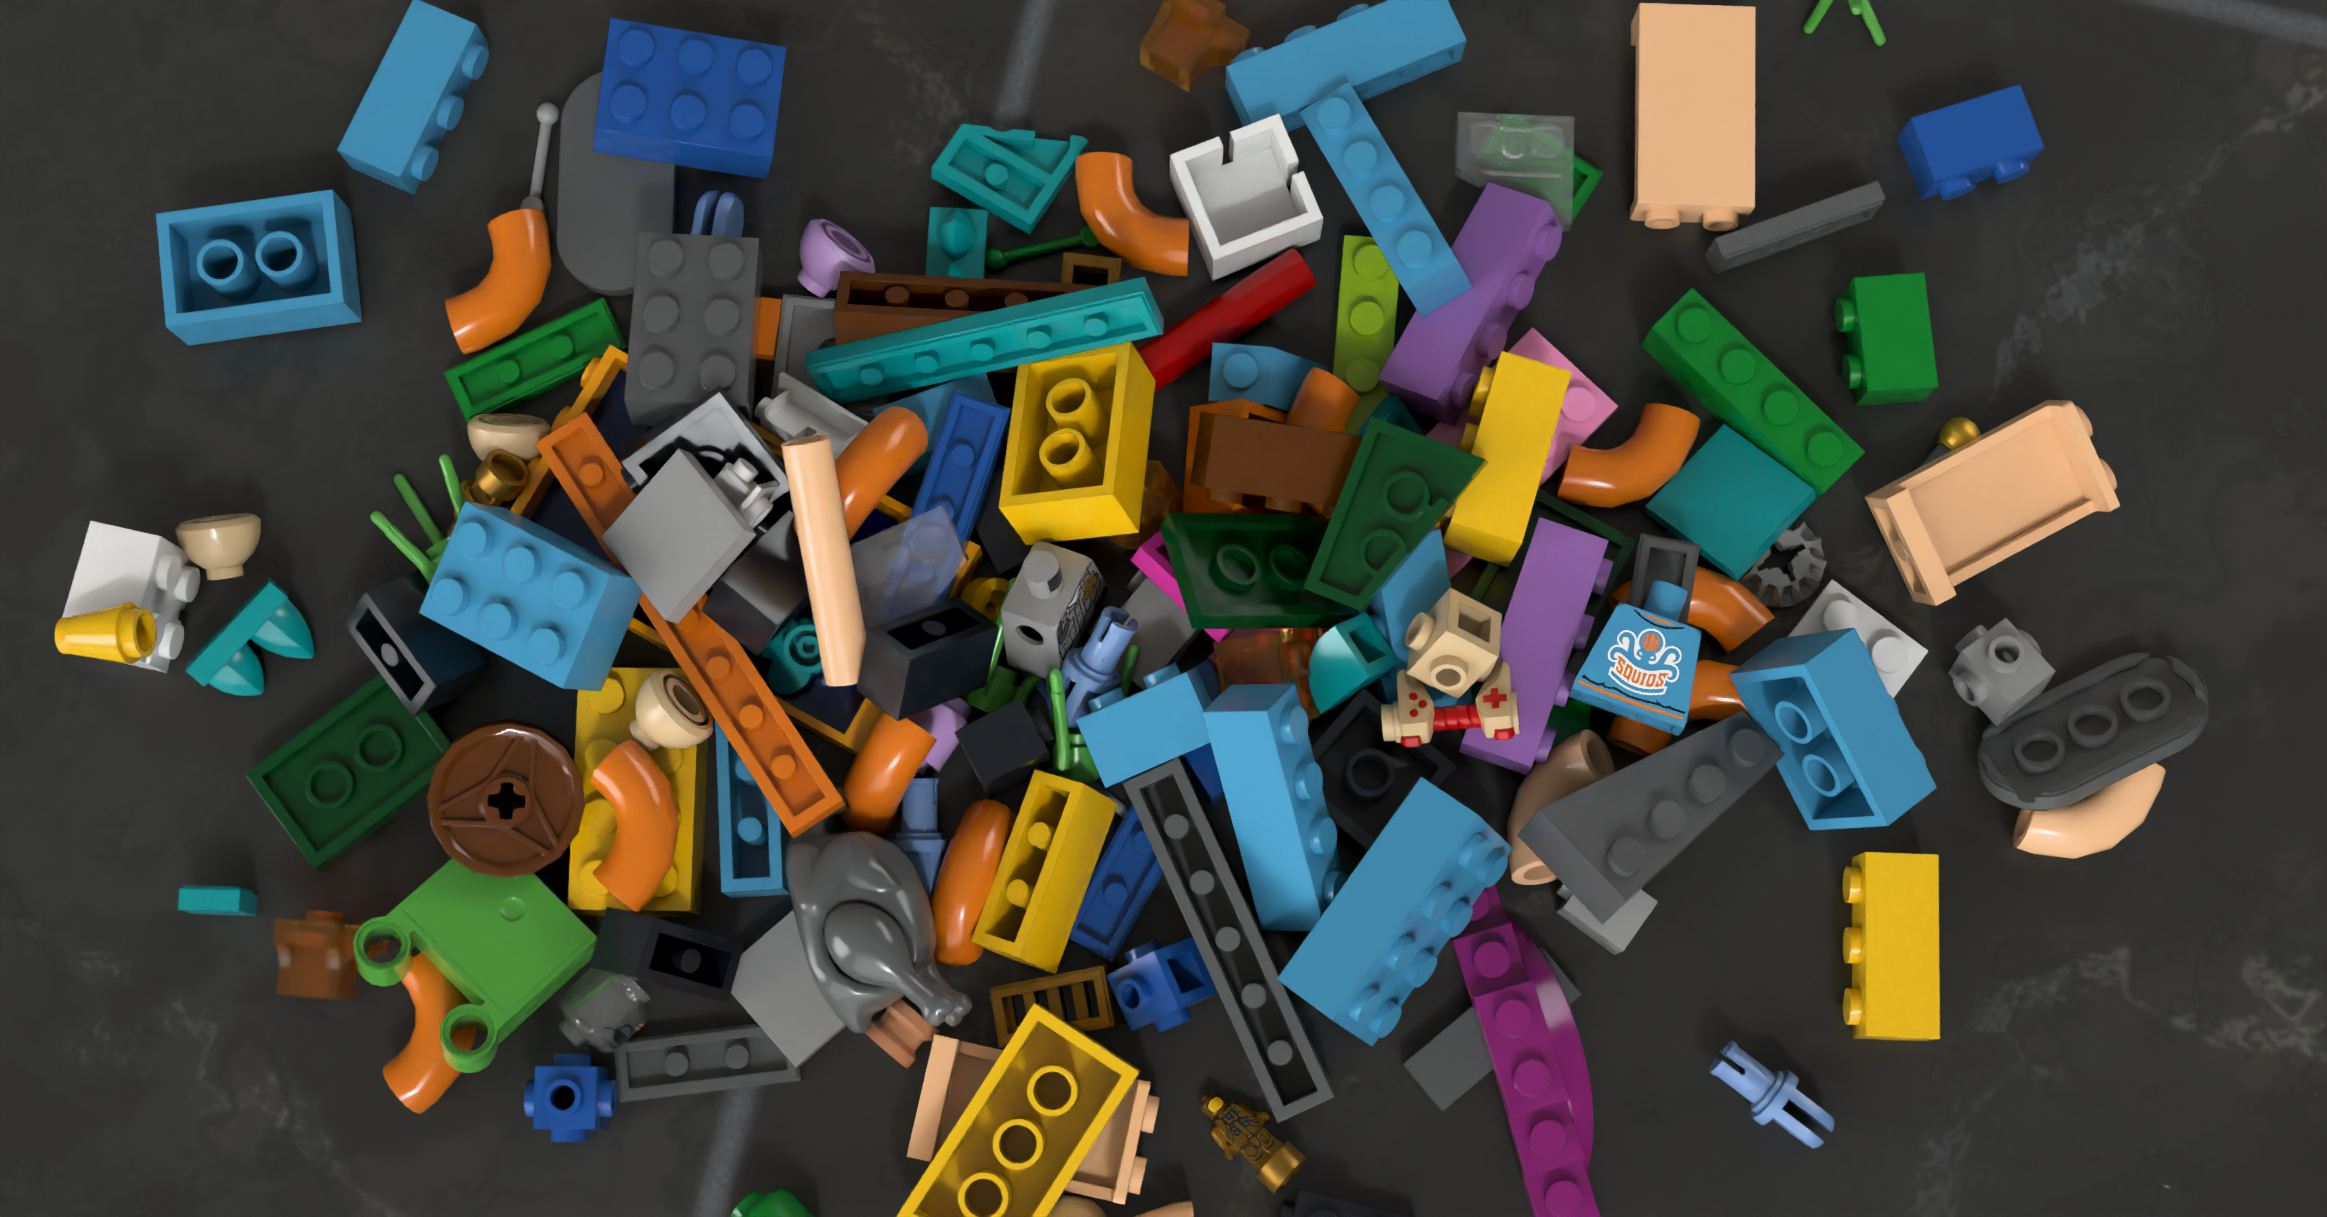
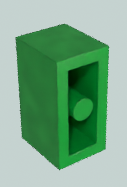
[1835,272,1938,406]

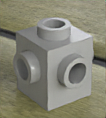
[1948,618,2056,726]

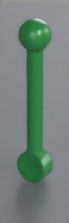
[985,225,1101,270]

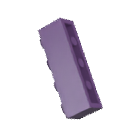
[1378,182,1563,427]
[1459,517,1614,775]

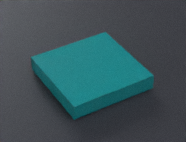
[1645,424,1816,582]

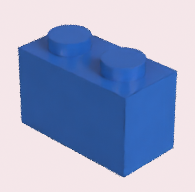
[1897,84,2045,200]

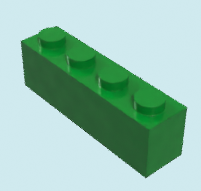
[1641,288,1865,508]

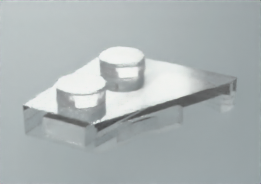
[1455,112,1574,231]
[850,504,969,634]

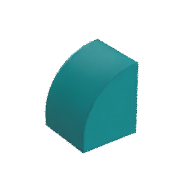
[1308,612,1400,714]

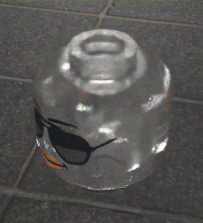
[557,967,651,1054]

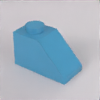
[1208,343,1328,413]

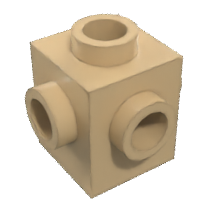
[1405,588,1502,699]

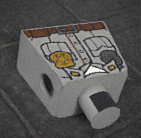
[1001,541,1109,680]

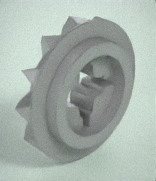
[1738,520,1827,608]

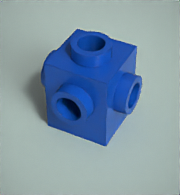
[1107,937,1218,1033]
[524,1054,617,1142]

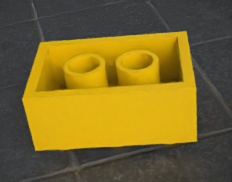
[999,341,1155,545]
[1435,351,1572,567]

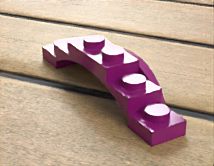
[1448,884,1601,1217]

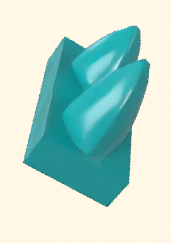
[925,207,989,279]
[186,577,315,696]

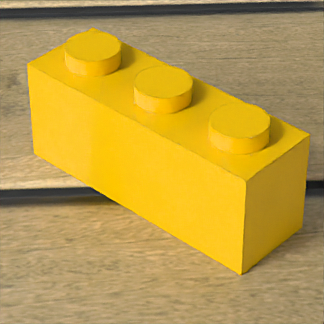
[971,770,1118,974]
[1843,852,1940,1041]

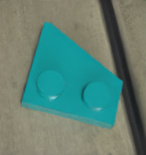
[931,124,1089,235]

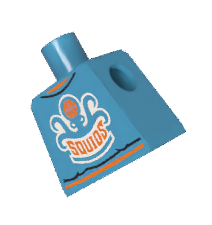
[1569,580,1701,736]

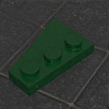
[1303,416,1488,612]

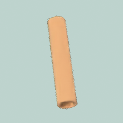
[781,435,867,686]

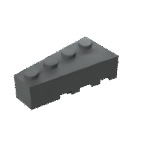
[1517,711,1785,925]

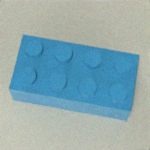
[1277,777,1513,1047]

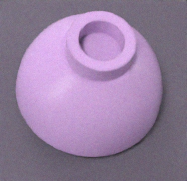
[797,219,875,298]

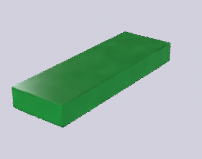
[444,297,629,423]

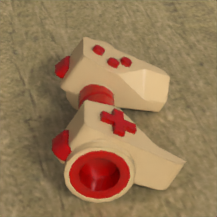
[1381,661,1520,747]

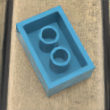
[156,189,362,346]
[419,501,643,691]
[1728,627,1937,830]

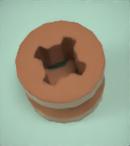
[864,998,940,1069]

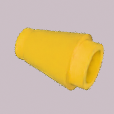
[55,602,157,664]

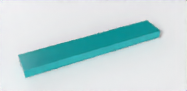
[805,277,1164,405]

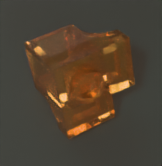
[1140,0,1250,92]
[1213,628,1323,719]
[273,911,390,1001]

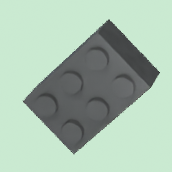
[624,232,763,426]

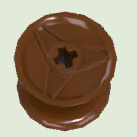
[427,718,586,878]

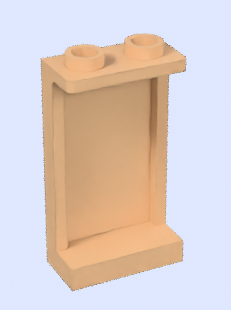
[1630,3,1756,231]
[1865,400,2120,606]
[906,1034,1160,1205]

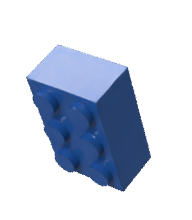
[593,18,786,179]

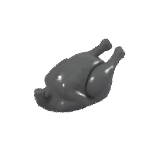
[785,787,972,1033]

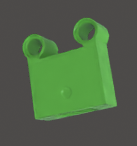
[353,858,598,1073]

